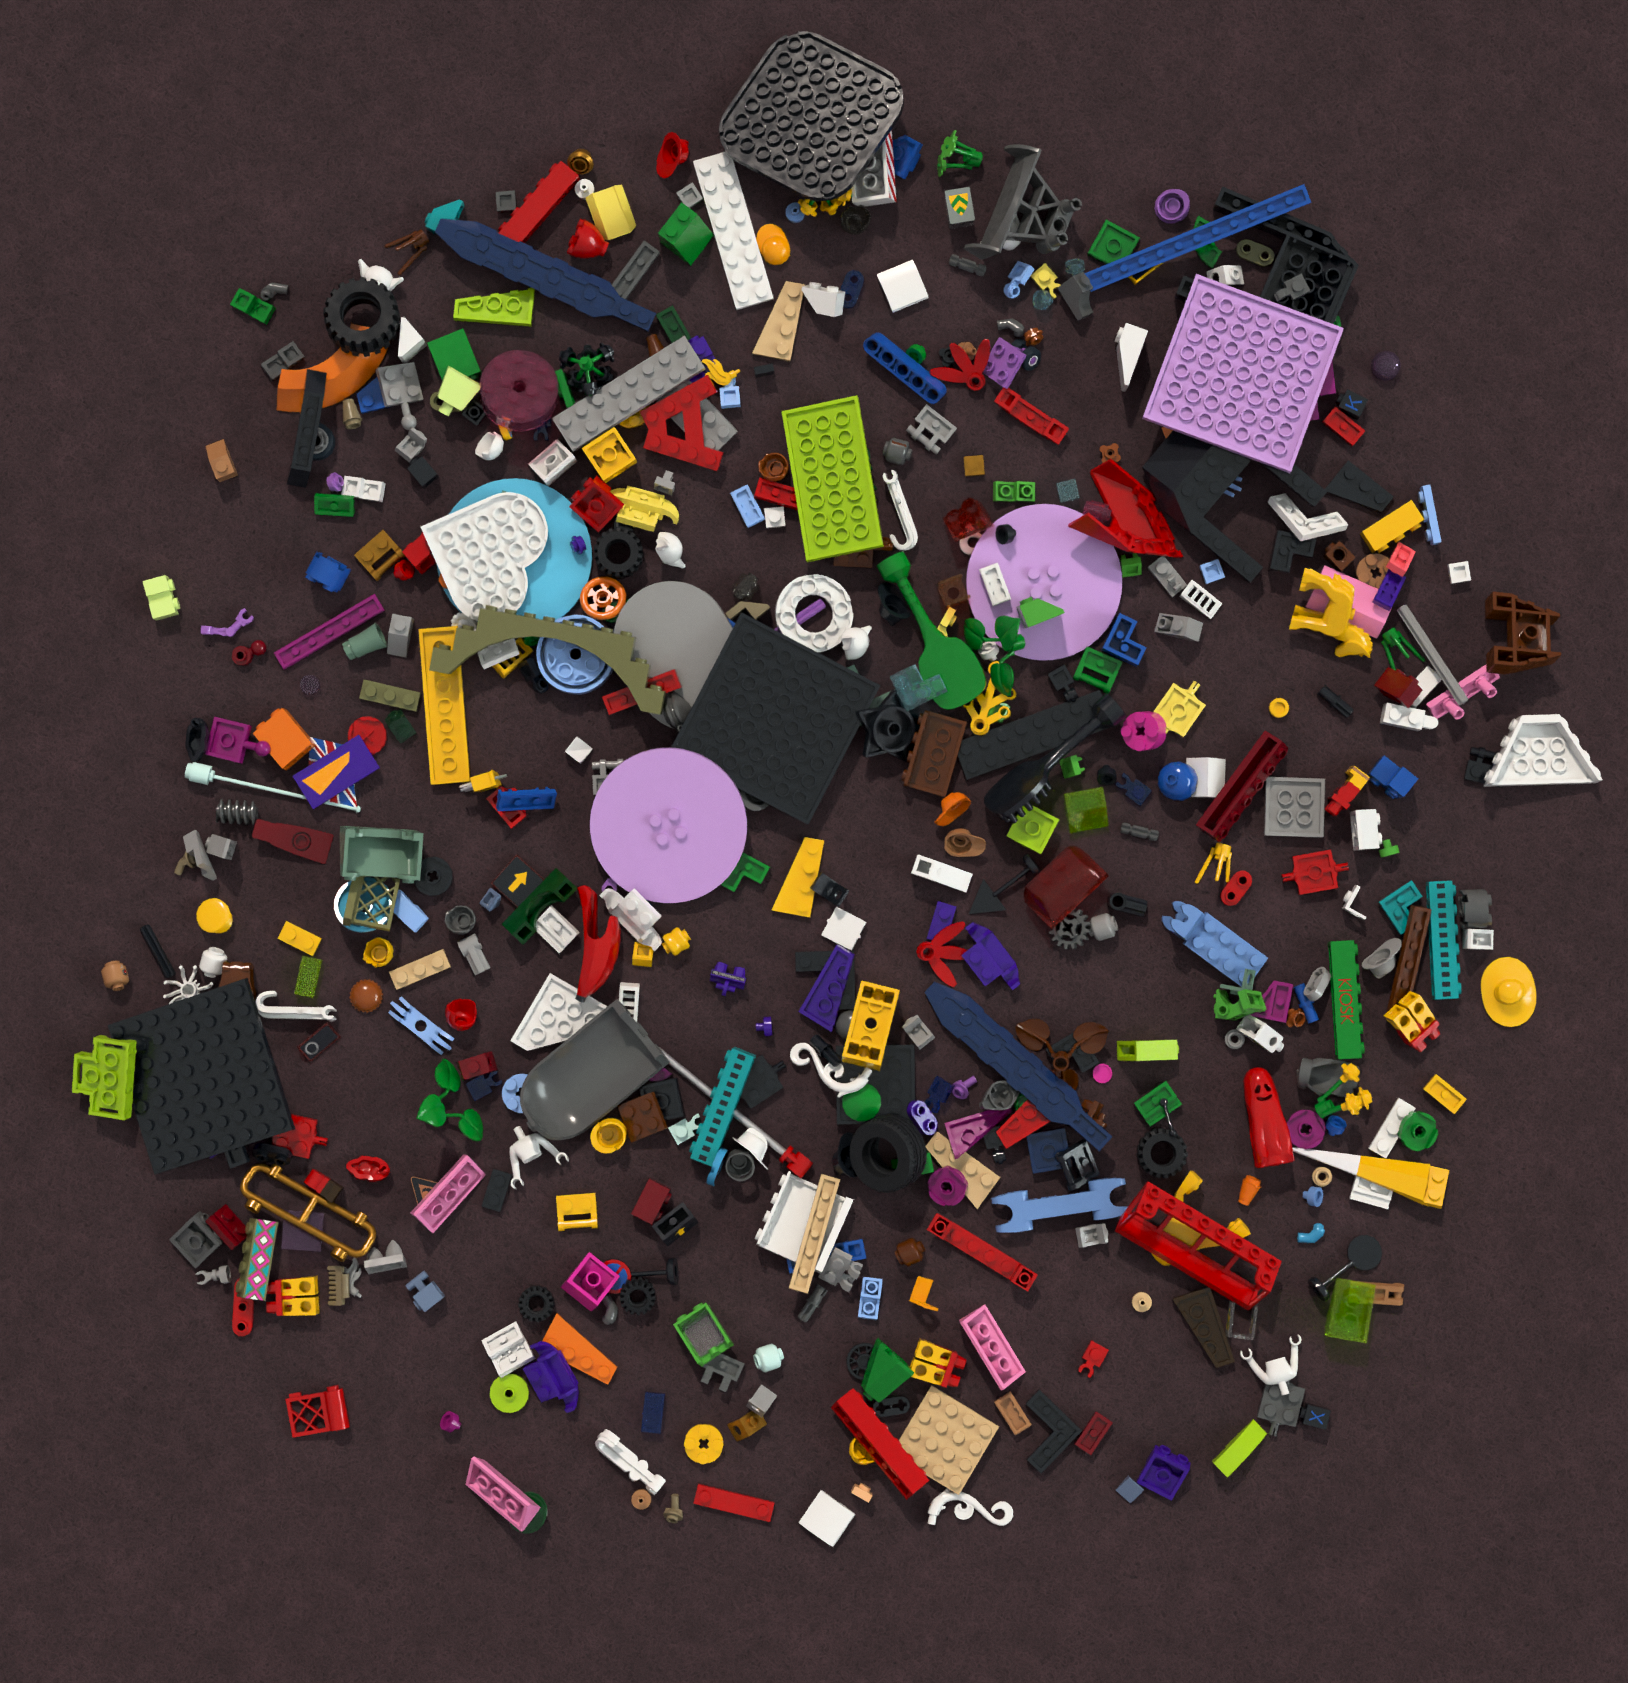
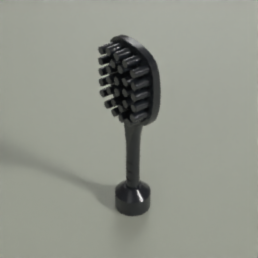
[984,693,1126,824]

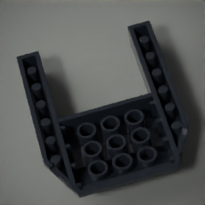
[1174,186,1359,324]
[1142,430,1327,583]

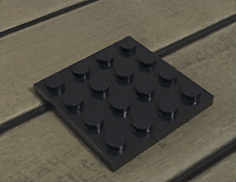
[836,1045,915,1124]

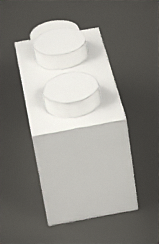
[1380,703,1438,731]

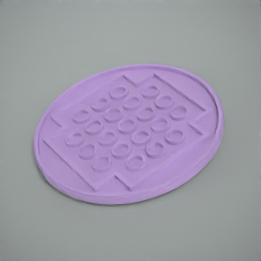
[966,504,1122,661]
[590,748,747,903]

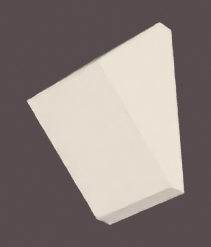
[1462,929,1494,950]

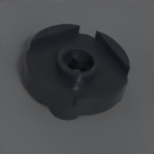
[414,857,453,896]

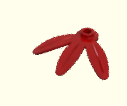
[929,339,990,391]
[916,922,967,987]

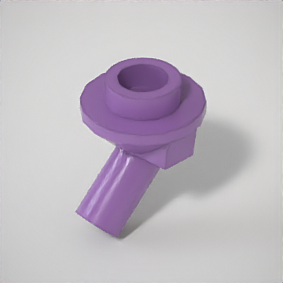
[951,1076,978,1099]

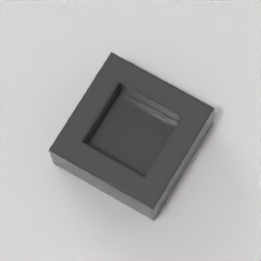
[496,190,517,212]

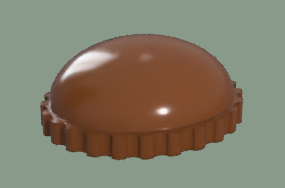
[349,979,383,1013]

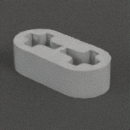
[1303,967,1331,1002]

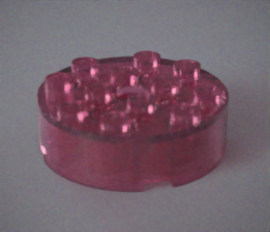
[480,350,558,432]

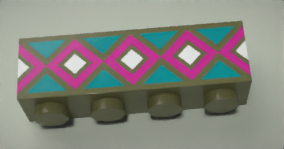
[236,1218,278,1301]

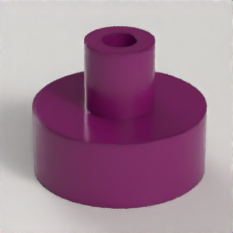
[440,1411,461,1433]

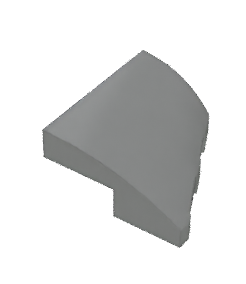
[183,830,217,881]

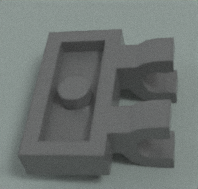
[701,1348,745,1392]

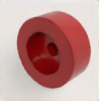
[393,560,414,581]

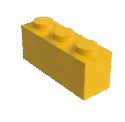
[1360,500,1424,553]

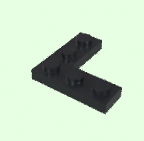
[795,950,856,1010]
[1026,1389,1082,1473]

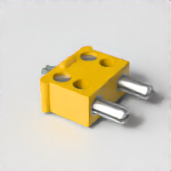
[459,770,507,793]

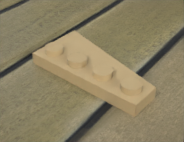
[752,281,805,361]
[925,1131,1000,1209]

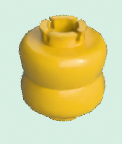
[661,927,691,956]

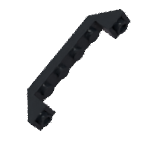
[287,369,327,488]

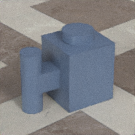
[405,1271,445,1312]

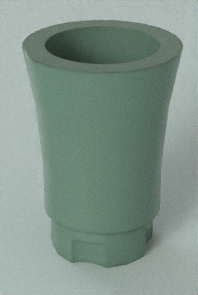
[342,622,388,660]

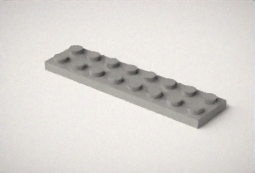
[552,335,706,452]

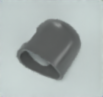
[725,1148,755,1182]

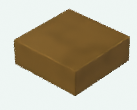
[963,455,985,477]

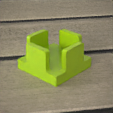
[1006,805,1059,854]

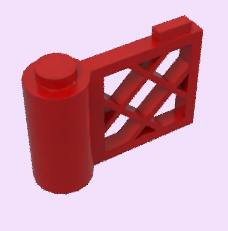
[285,1385,350,1438]

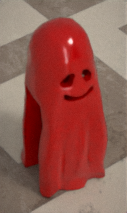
[1243,1067,1295,1168]

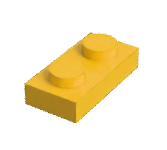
[277,921,322,956]
[1423,1074,1467,1114]

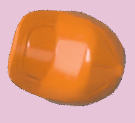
[934,792,971,826]

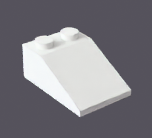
[1114,323,1148,392]

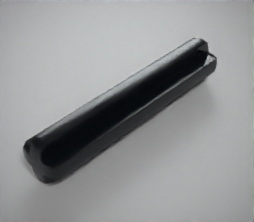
[140,924,175,978]

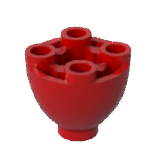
[567,218,609,259]

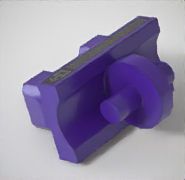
[710,962,746,996]

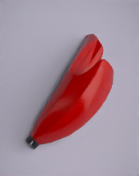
[575,885,621,1003]

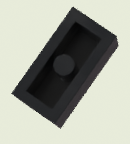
[652,1202,699,1247]

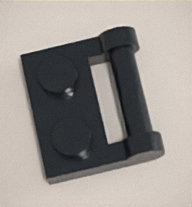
[1055,1139,1100,1191]

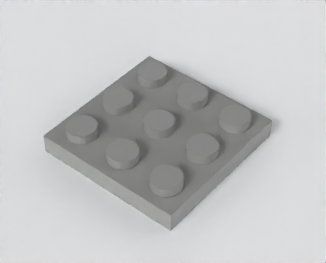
[1264,777,1325,838]

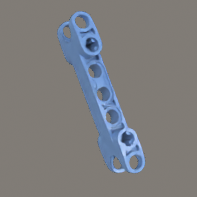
[991,1178,1128,1233]

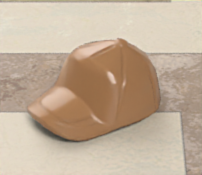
[944,828,986,857]

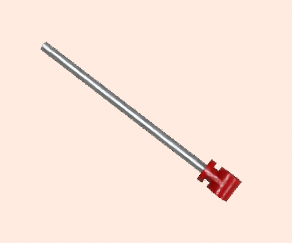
[659,1047,813,1179]

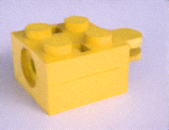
[582,427,637,483]

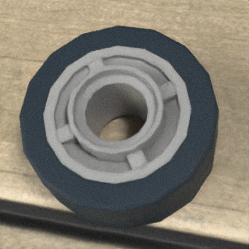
[313,423,335,461]

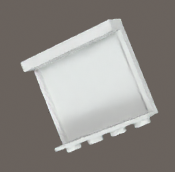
[755,1171,853,1274]

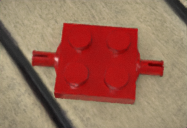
[1281,850,1349,895]
[272,1114,328,1159]

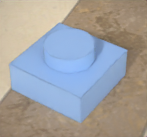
[1199,559,1225,584]

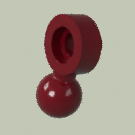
[232,640,266,666]

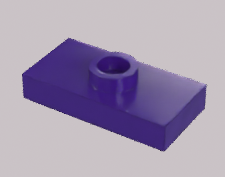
[1372,569,1406,611]

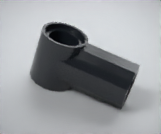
[1107,893,1147,917]

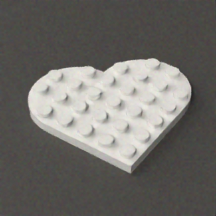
[421,492,548,621]

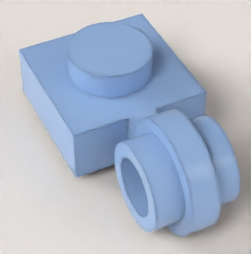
[1004,261,1034,298]

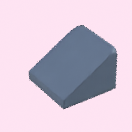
[1116,1475,1144,1503]

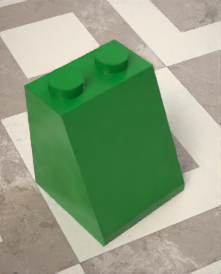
[658,202,714,266]

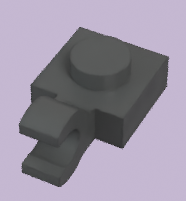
[1274,273,1310,302]

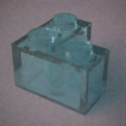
[890,665,948,712]

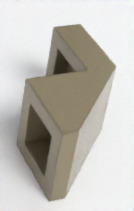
[725,601,770,620]

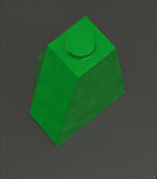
[861,1338,914,1403]

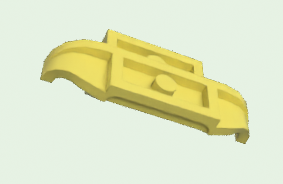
[610,485,679,532]

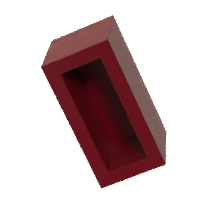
[1374,667,1423,709]
[631,1178,672,1225]

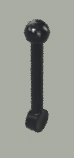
[1160,1098,1177,1137]

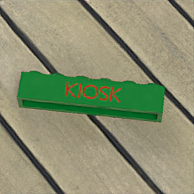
[1328,940,1365,1059]

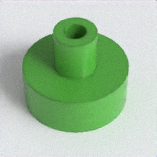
[1379,839,1400,857]

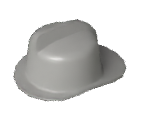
[1362,938,1402,979]

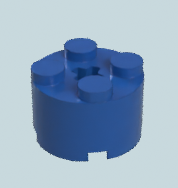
[305,551,351,592]

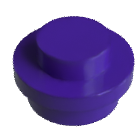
[570,536,586,555]

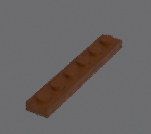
[1385,905,1432,1020]

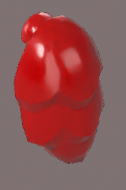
[346,1156,390,1182]

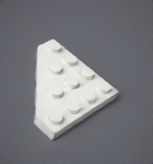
[511,973,607,1051]

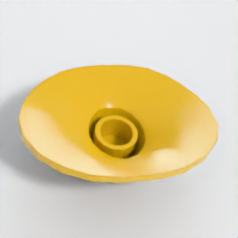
[1481,957,1536,1027]

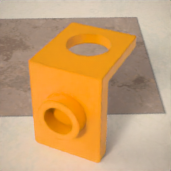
[909,1276,939,1311]

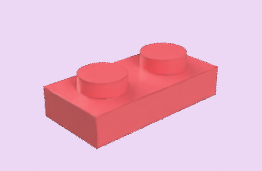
[1386,542,1416,577]

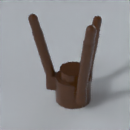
[385,229,429,275]

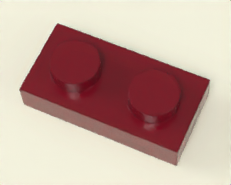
[1074,1411,1113,1455]

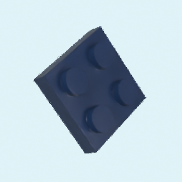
[1026,1128,1072,1174]

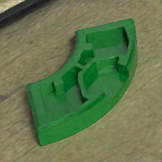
[1193,216,1222,269]

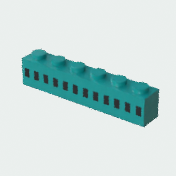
[1426,881,1461,1000]
[689,1047,756,1167]

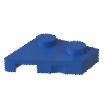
[357,377,392,414]

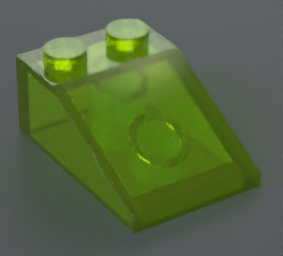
[1324,1278,1376,1344]

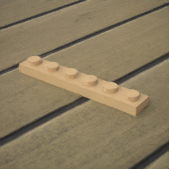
[788,1174,840,1294]

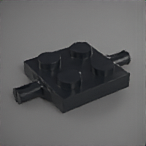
[741,1055,787,1109]

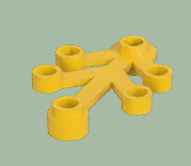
[963,661,1016,736]

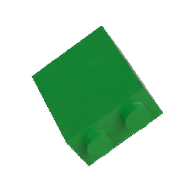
[427,328,482,381]

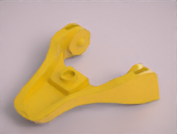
[1151,1171,1251,1266]

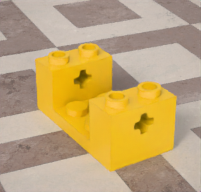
[842,981,900,1071]

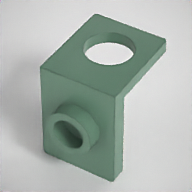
[1220,969,1256,995]

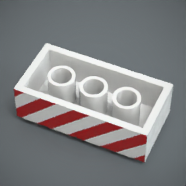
[851,130,897,207]

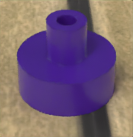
[756,1016,772,1036]

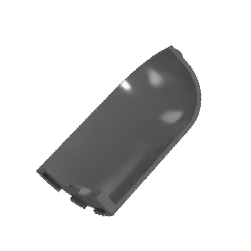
[520,999,670,1140]

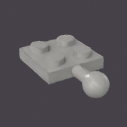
[376,362,423,430]

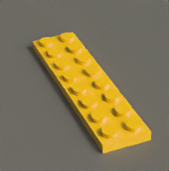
[419,626,471,785]

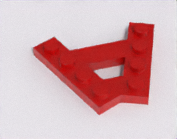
[640,375,724,471]

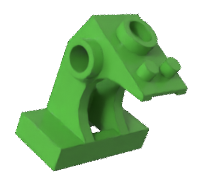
[1214,989,1267,1021]

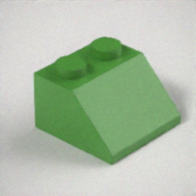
[1016,597,1065,629]

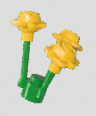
[1315,1063,1372,1118]

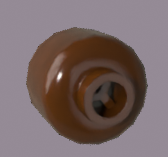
[895,1238,925,1267]

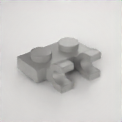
[818,1247,863,1292]

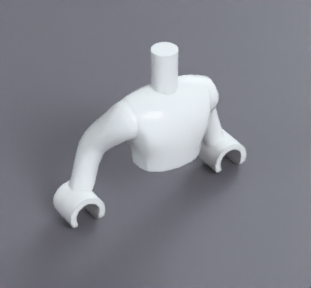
[510,1126,569,1190]
[1240,1334,1301,1395]

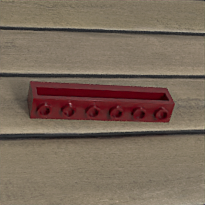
[1196,731,1289,843]

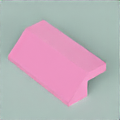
[1306,565,1392,639]

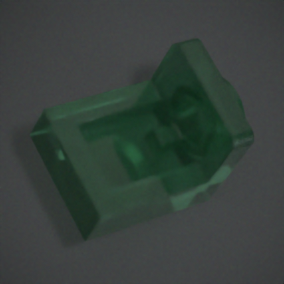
[385,709,417,744]

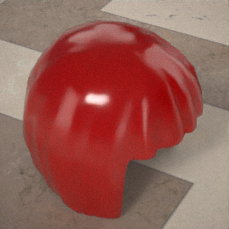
[445,999,477,1031]

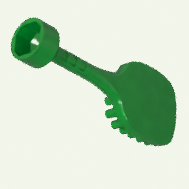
[876,551,986,709]

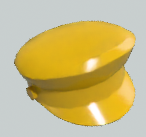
[197,898,233,933]

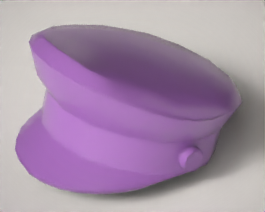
[1154,189,1190,224]

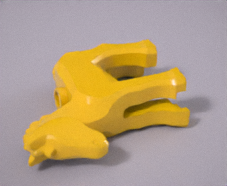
[1289,568,1373,658]

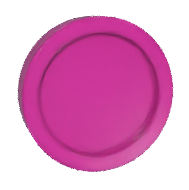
[1092,1064,1112,1083]

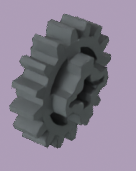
[1048,907,1092,950]

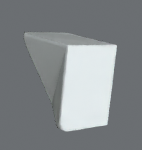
[565,737,593,764]

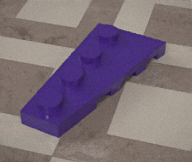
[798,945,855,1032]

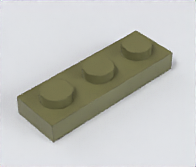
[359,680,421,712]

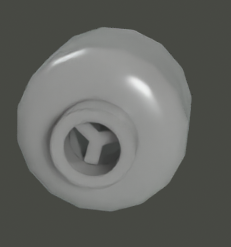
[1088,913,1118,941]

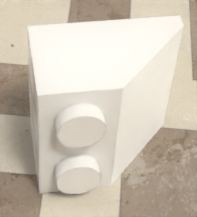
[1350,809,1382,851]

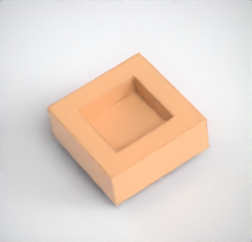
[851,1483,873,1503]

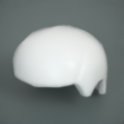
[475,432,504,460]

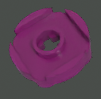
[1286,1109,1326,1149]
[928,1165,968,1206]

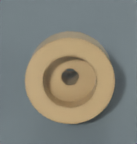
[1132,1292,1152,1312]

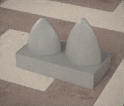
[364,1240,407,1274]

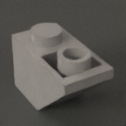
[1155,613,1203,642]

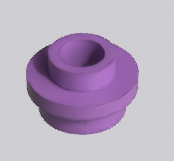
[326,472,344,492]

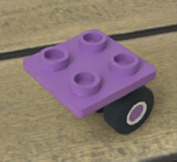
[982,337,1041,389]

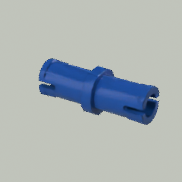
[1293,983,1319,1024]

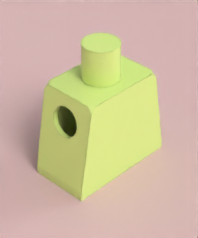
[437,366,481,416]

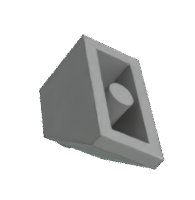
[387,614,414,658]
[205,834,237,860]

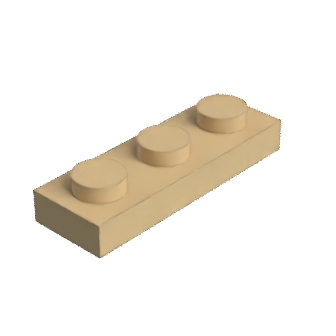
[389,949,451,990]

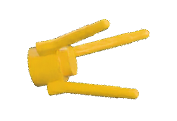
[1195,843,1232,884]

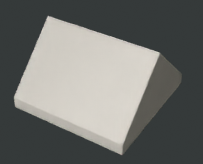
[398,317,427,363]
[528,439,577,486]
[1186,757,1226,798]

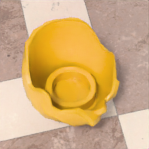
[363,937,394,967]

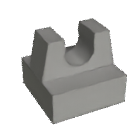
[654,470,675,496]

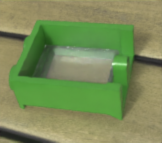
[673,1303,734,1367]

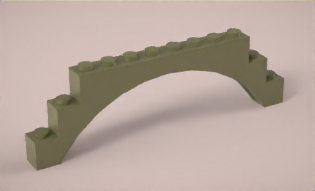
[429,605,666,715]

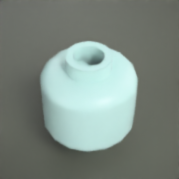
[753,1344,784,1372]

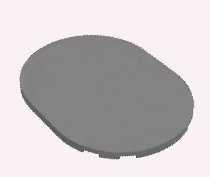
[614,581,733,729]

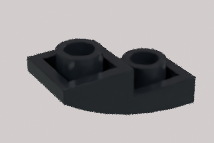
[462,383,502,426]

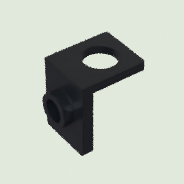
[810,872,849,907]

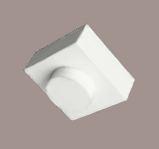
[764,506,786,528]
[1447,561,1471,584]

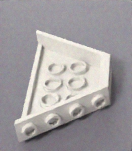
[1483,714,1603,787]

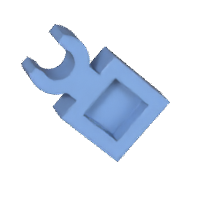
[719,377,741,409]

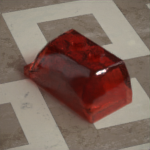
[1024,846,1109,930]

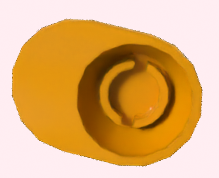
[756,224,791,265]

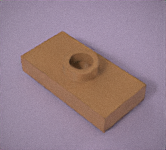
[994,1391,1032,1436]

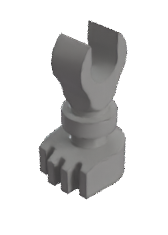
[195,1265,232,1285]

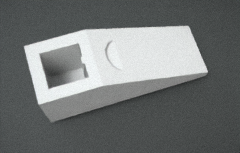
[911,855,973,892]

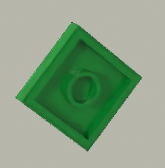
[1087,220,1140,264]

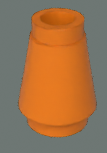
[1238,1175,1261,1206]

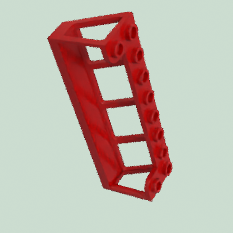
[1115,1182,1282,1310]

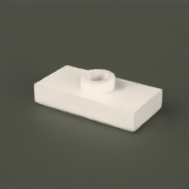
[979,563,1011,606]

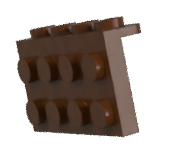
[901,710,967,797]

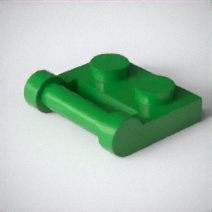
[1073,647,1122,694]

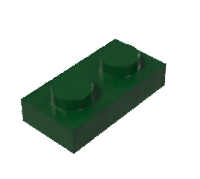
[656,305,691,343]

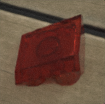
[943,498,994,542]

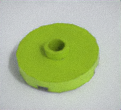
[490,1373,529,1413]

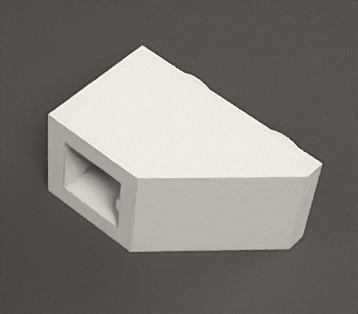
[802,282,845,317]

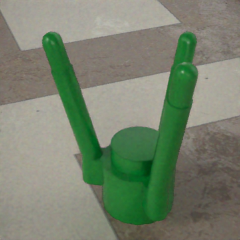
[1381,627,1425,670]

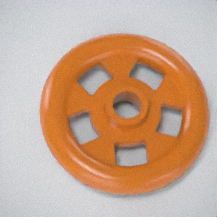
[580,576,626,620]

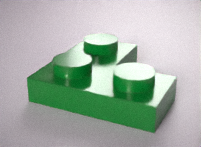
[720,852,770,892]

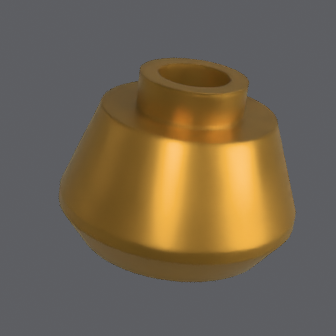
[567,149,594,174]

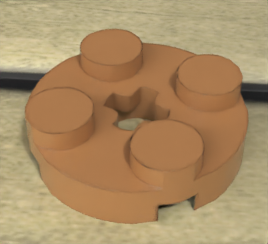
[1356,553,1389,589]

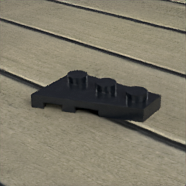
[1325,460,1394,513]

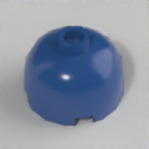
[1158,762,1198,801]

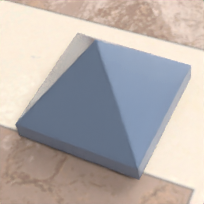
[479,888,501,911]

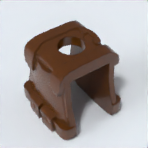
[219,962,257,1000]

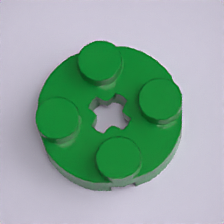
[1397,1111,1438,1151]

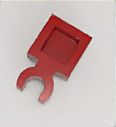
[1078,1340,1109,1378]

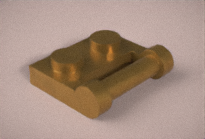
[354,530,406,581]

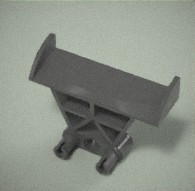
[964,144,1082,260]

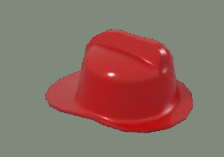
[656,132,689,178]

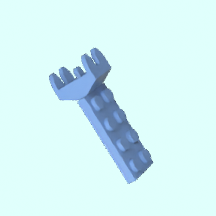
[1162,901,1268,987]

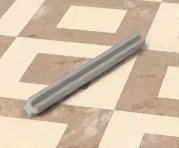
[1397,605,1468,705]

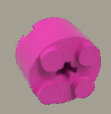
[1121,711,1167,751]

